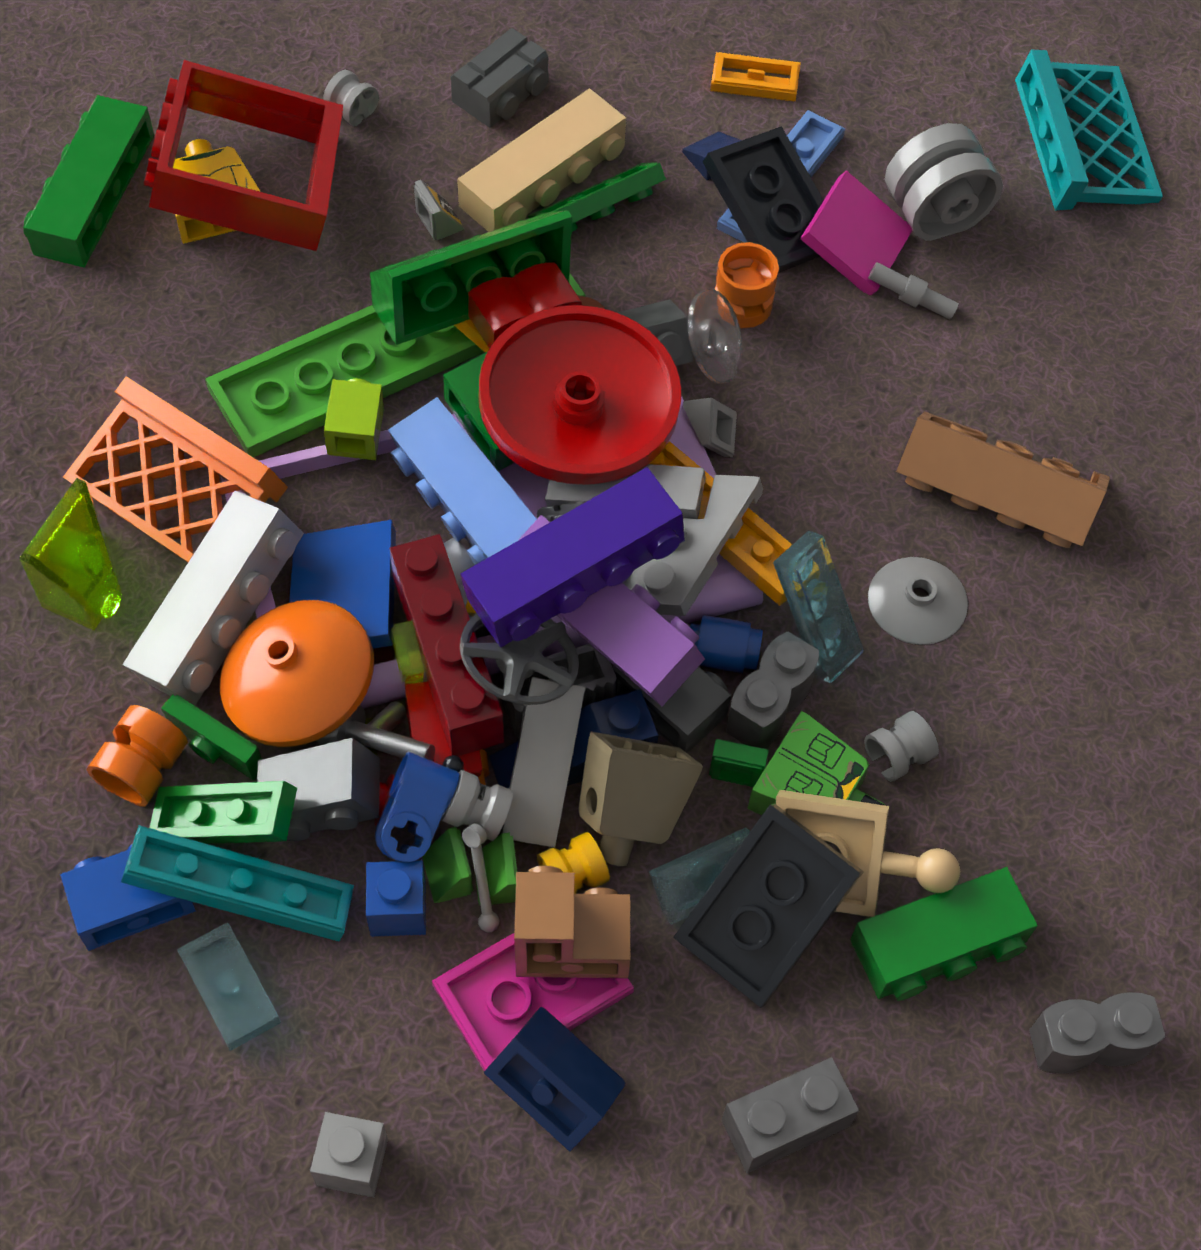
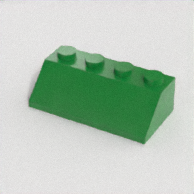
[370,210,572,345]

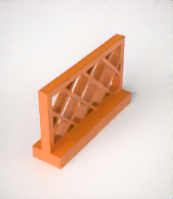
[63,376,288,563]

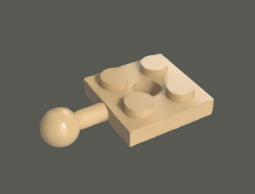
[776,790,960,917]

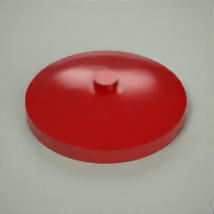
[479,305,681,485]

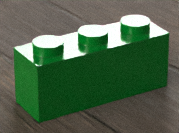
[850,867,1038,1001]

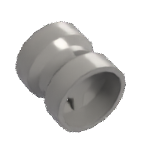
[864,711,939,782]
[441,770,513,841]

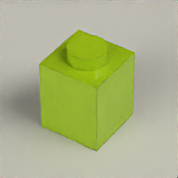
[324,378,384,460]

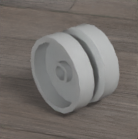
[884,123,1003,241]

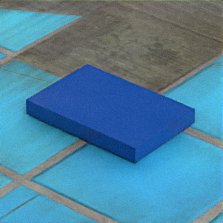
[289,520,396,648]

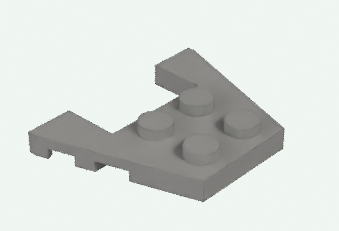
[622,475,763,616]

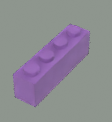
[519,515,705,707]

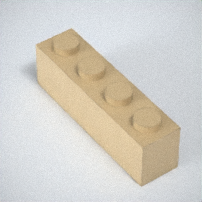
[457,88,626,232]

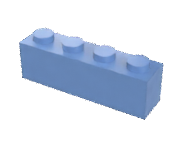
[388,397,537,565]

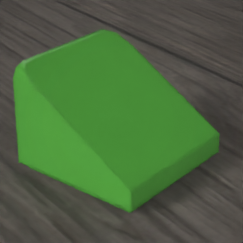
[422,827,473,903]
[476,833,517,905]

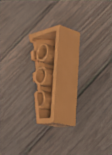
[896,411,1110,548]

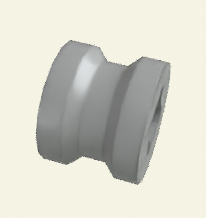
[323,70,379,126]

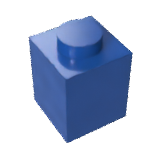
[366,860,426,937]

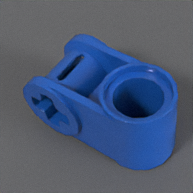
[375,751,460,863]

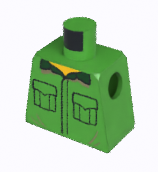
[748,711,885,815]

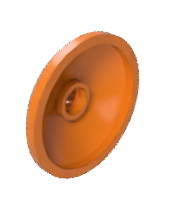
[220,600,374,747]

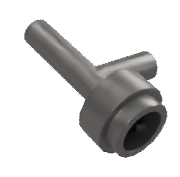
[316,701,435,761]

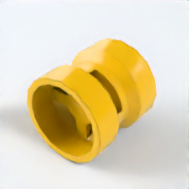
[537,832,610,894]

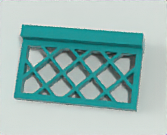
[1015,49,1163,211]

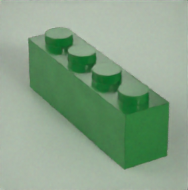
[23,95,154,268]

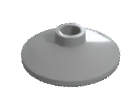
[868,557,968,645]

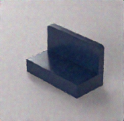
[483,1007,626,1152]

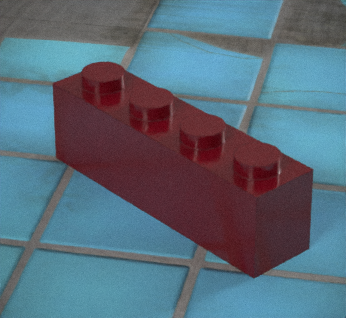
[389,534,504,756]

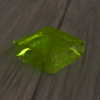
[391,620,424,684]

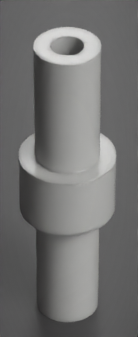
[868,262,959,320]

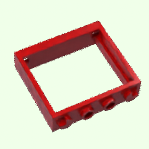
[143,60,344,252]

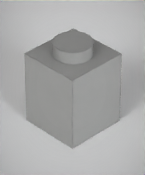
[310,1112,388,1197]

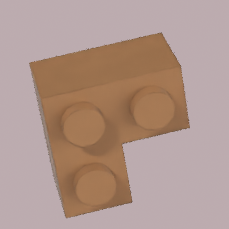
[514,866,630,978]

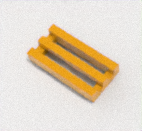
[710,52,801,102]

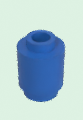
[690,615,763,673]

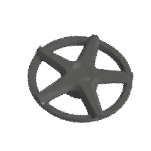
[460,614,579,705]

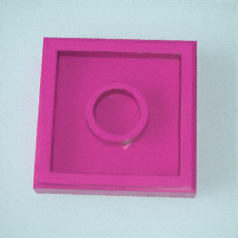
[800,170,912,295]

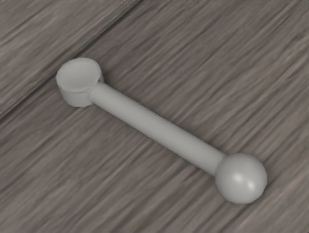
[462,823,499,933]

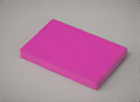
[432,932,634,1071]

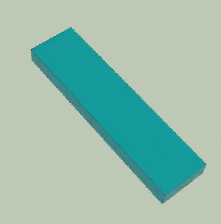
[121,825,354,941]

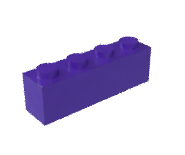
[460,467,685,648]

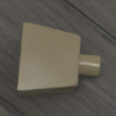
[579,731,703,866]

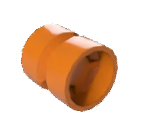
[713,242,779,328]
[86,705,188,807]

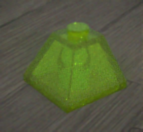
[19,478,121,630]

